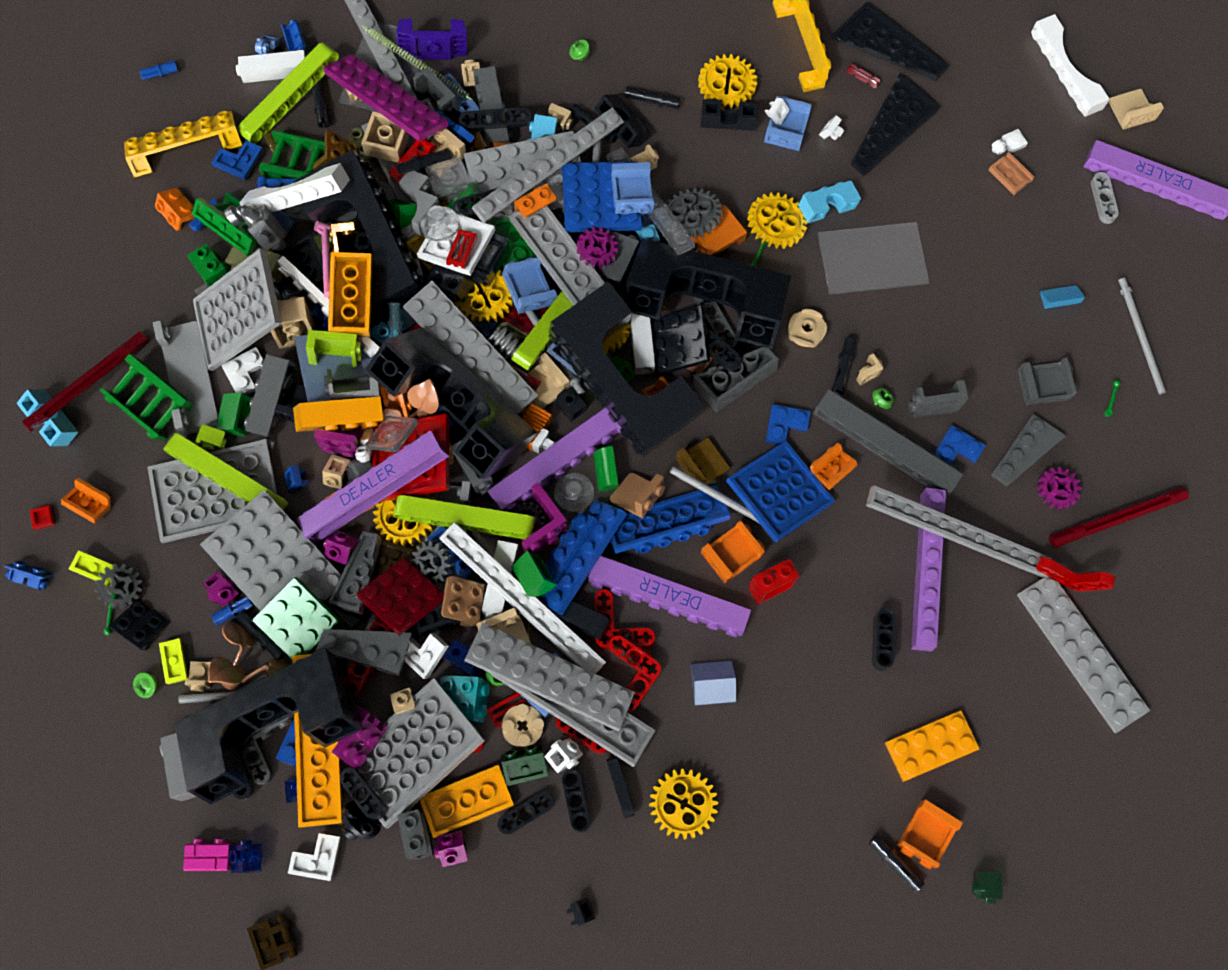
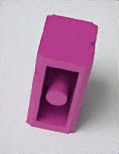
[183,839,234,871]

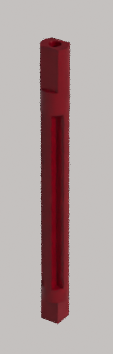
[22,331,148,433]
[1049,487,1189,548]

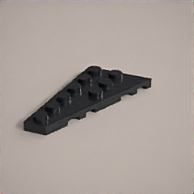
[831,2,949,81]
[851,73,940,176]

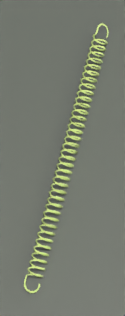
[362,25,473,101]

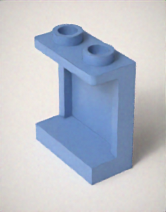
[764,96,812,151]
[611,162,654,215]
[502,257,557,314]

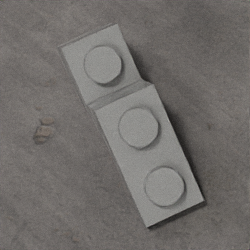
[399,171,441,236]

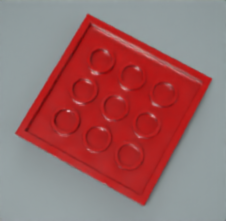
[372,414,449,502]

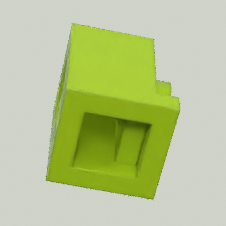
[194,424,227,451]

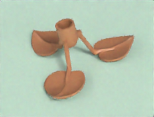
[378,379,455,464]
[208,621,290,690]

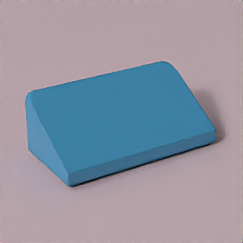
[1040,285,1085,309]

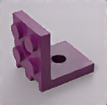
[314,426,365,457]
[522,482,567,555]
[331,705,388,770]

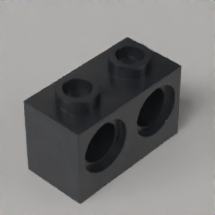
[425,264,474,303]
[415,603,460,637]

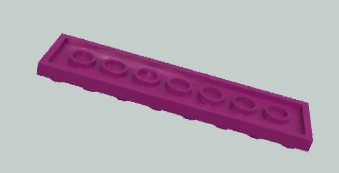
[323,54,448,141]

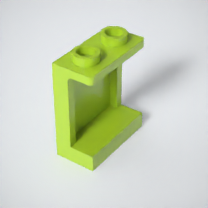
[306,330,362,368]

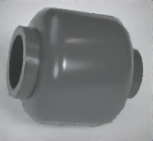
[346,459,373,482]

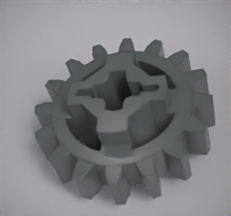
[411,540,454,585]
[95,564,142,609]

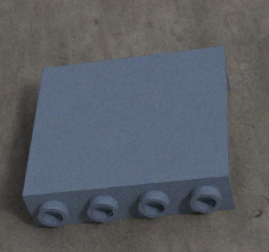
[294,331,381,402]

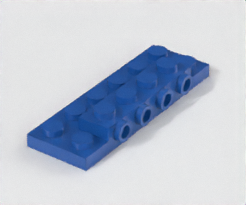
[610,485,730,554]
[536,500,627,615]

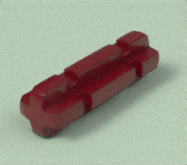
[847,63,881,88]

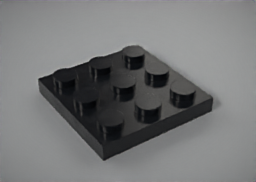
[273,234,324,301]
[650,305,710,376]

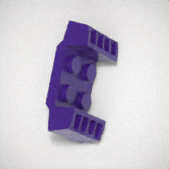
[396,18,467,60]

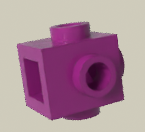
[323,531,358,565]
[202,570,238,607]
[434,830,468,867]

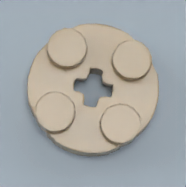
[788,309,827,348]
[501,704,544,747]

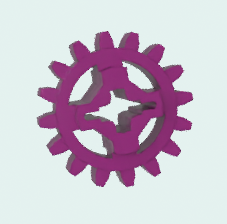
[576,227,618,269]
[1036,467,1082,510]

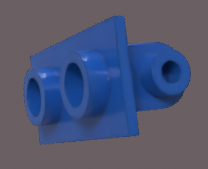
[281,19,307,52]
[4,561,53,590]

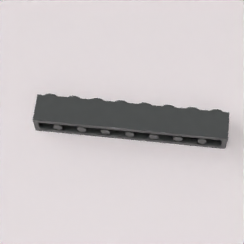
[813,389,963,499]

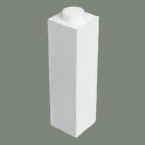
[236,50,306,83]
[630,313,655,375]
[481,540,519,619]

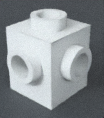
[544,738,583,773]

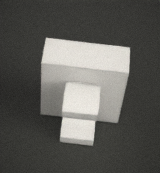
[765,98,790,125]
[819,115,844,140]
[532,428,554,454]

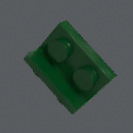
[501,745,548,786]

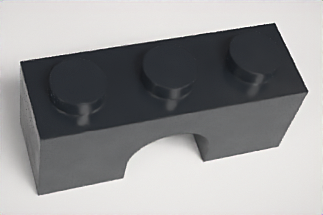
[594,94,650,148]
[700,99,758,131]

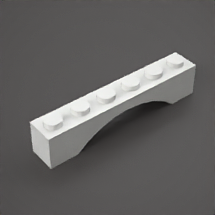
[1031,14,1109,117]
[240,163,350,212]

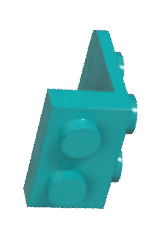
[440,675,490,723]

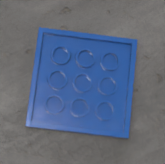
[562,162,642,232]
[726,441,835,543]

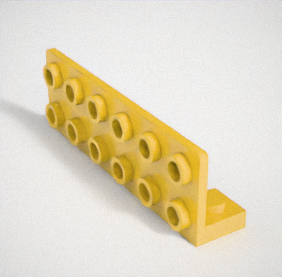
[772,0,831,92]
[124,111,243,177]

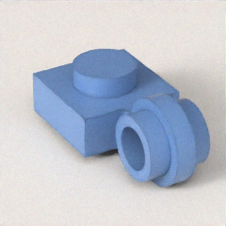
[255,35,281,55]

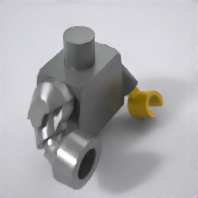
[224,204,288,254]

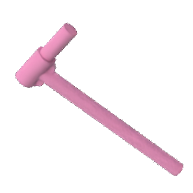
[314,221,353,298]

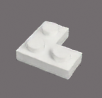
[221,347,263,395]
[405,633,449,679]
[288,833,341,881]

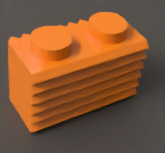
[521,403,552,451]

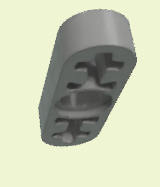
[1091,172,1119,224]

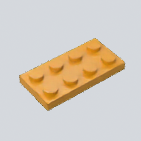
[885,711,979,782]
[420,765,514,838]

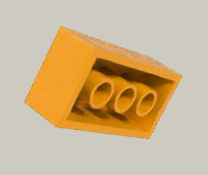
[328,252,373,337]
[293,396,383,432]

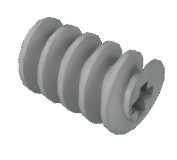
[487,326,521,366]

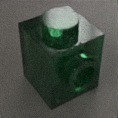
[972,872,1003,904]

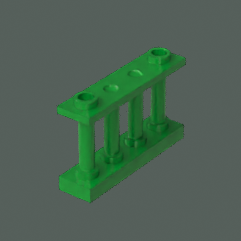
[259,130,325,179]
[192,192,258,256]
[99,354,194,441]

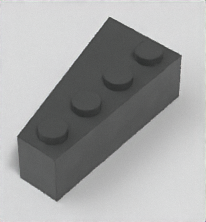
[473,66,512,145]
[693,347,779,413]
[244,354,299,438]
[316,629,412,676]

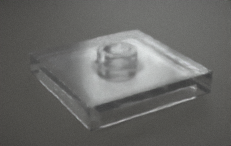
[425,156,471,197]
[365,416,418,452]

